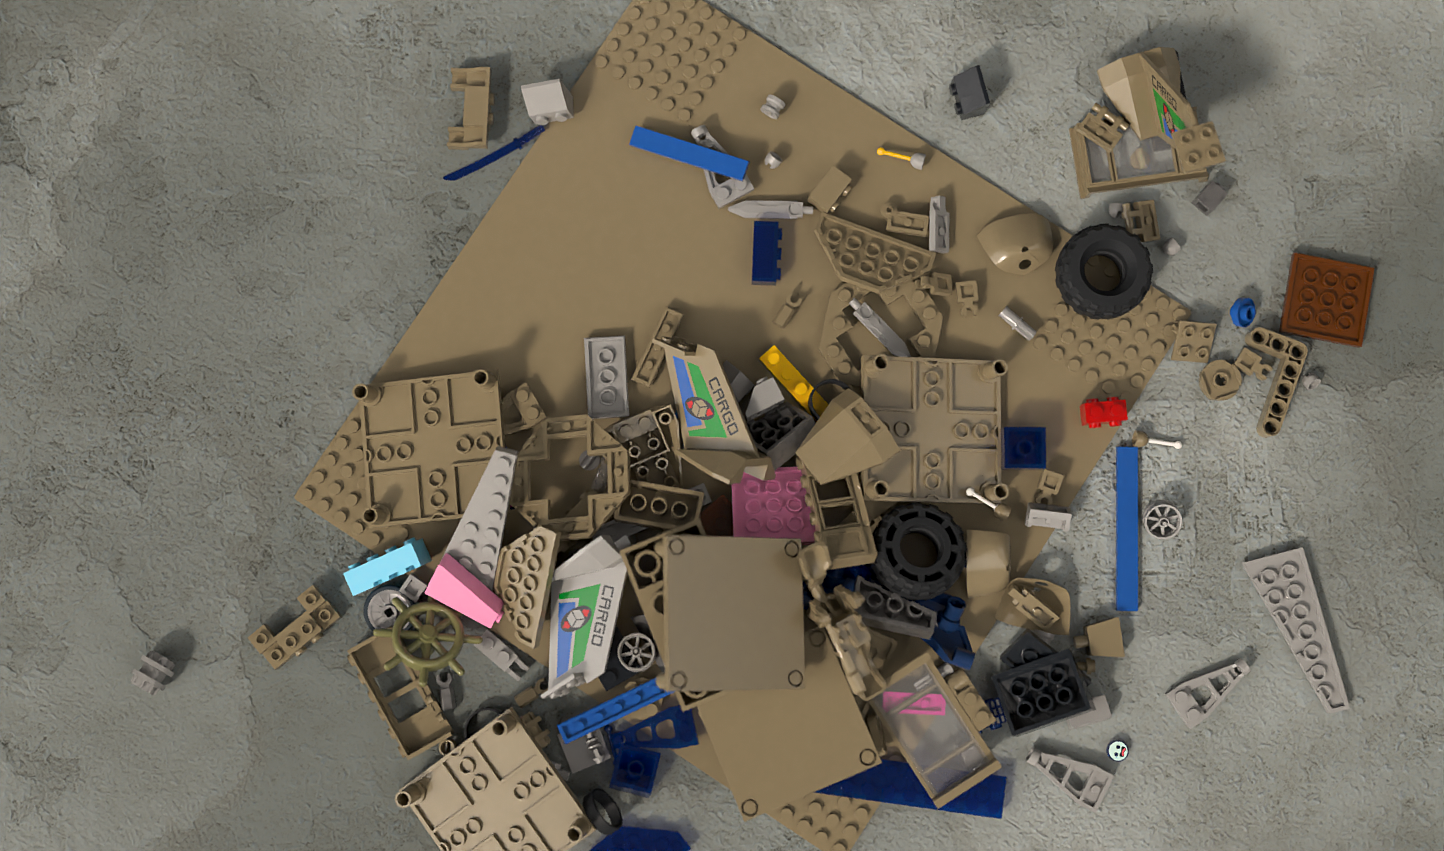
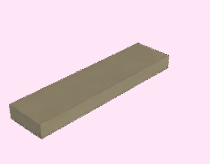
[631,306,684,388]

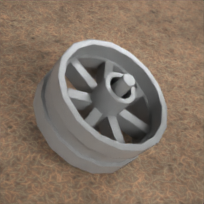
[1142,500,1182,539]
[618,633,656,672]

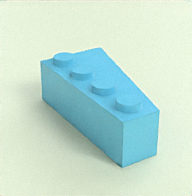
[343,537,432,596]

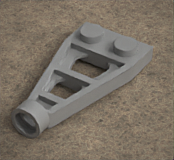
[691,125,754,209]
[1165,658,1251,729]
[1026,747,1114,813]

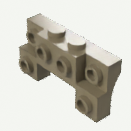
[447,67,495,150]
[247,585,343,670]

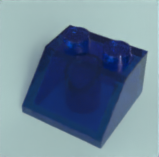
[609,743,661,798]

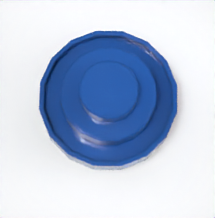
[1230,297,1256,328]

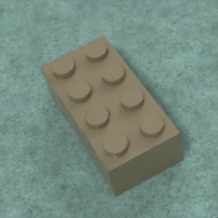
[614,479,704,531]

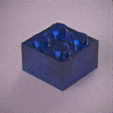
[1001,427,1046,470]

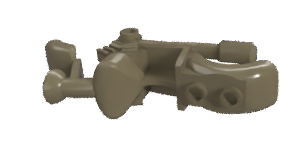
[799,541,886,701]

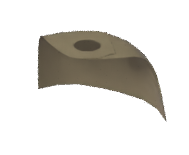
[977,213,1053,275]
[967,529,1011,599]
[994,578,1070,635]

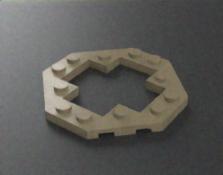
[819,281,943,387]
[509,414,631,541]

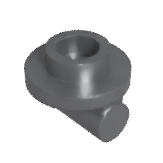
[579,450,600,470]

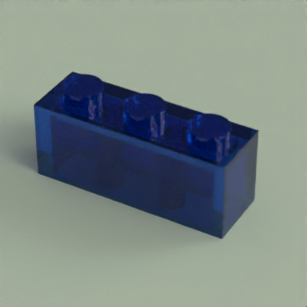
[752,221,782,286]

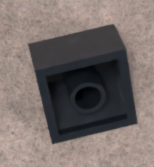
[949,65,990,120]

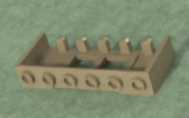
[796,458,877,570]
[347,625,455,760]

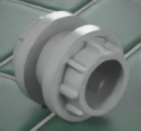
[131,651,175,695]

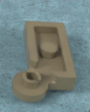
[881,203,929,237]

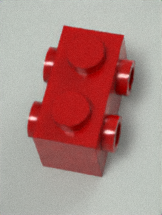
[1080,397,1128,429]

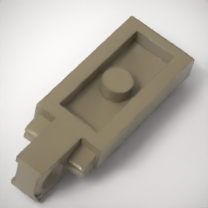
[1007,583,1060,632]

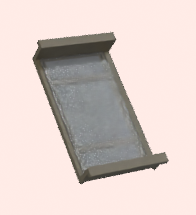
[1069,106,1209,199]
[868,652,1002,809]

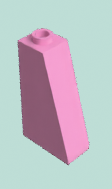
[425,553,504,629]

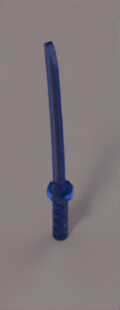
[443,125,546,181]

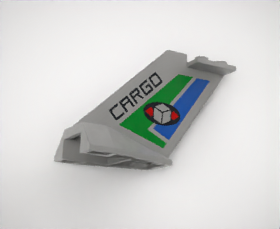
[540,535,637,700]

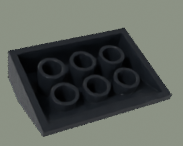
[991,648,1096,737]

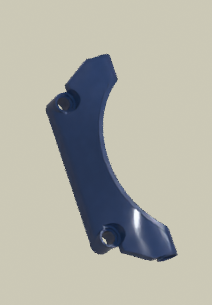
[802,564,975,671]

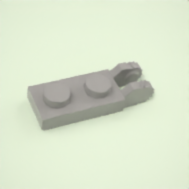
[474,629,530,681]

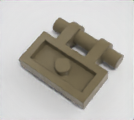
[1076,103,1129,153]
[1121,200,1160,243]

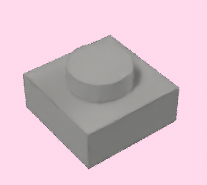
[399,573,429,602]

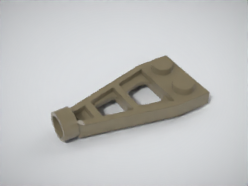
[501,383,547,436]

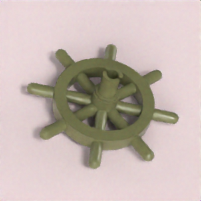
[373,595,483,687]

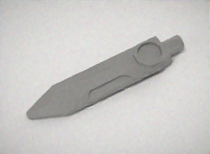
[728,200,813,219]
[849,298,911,357]

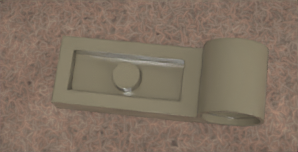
[944,668,996,732]

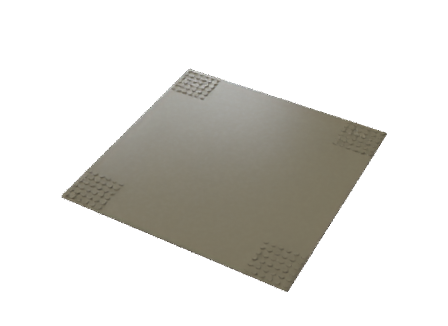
[294,0,1191,851]

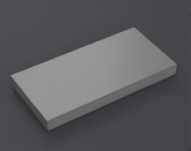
[584,336,629,419]

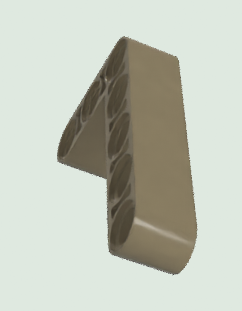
[1245,327,1308,438]

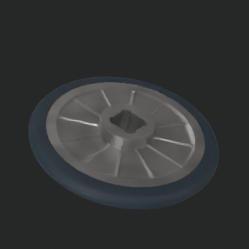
[363,585,417,631]

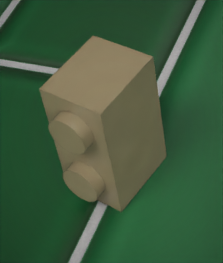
[808,165,852,214]

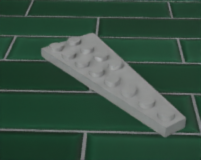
[441,446,518,592]
[1242,547,1350,714]

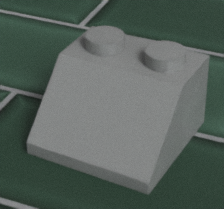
[521,79,574,125]
[745,376,784,422]

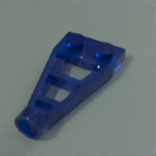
[612,705,700,749]

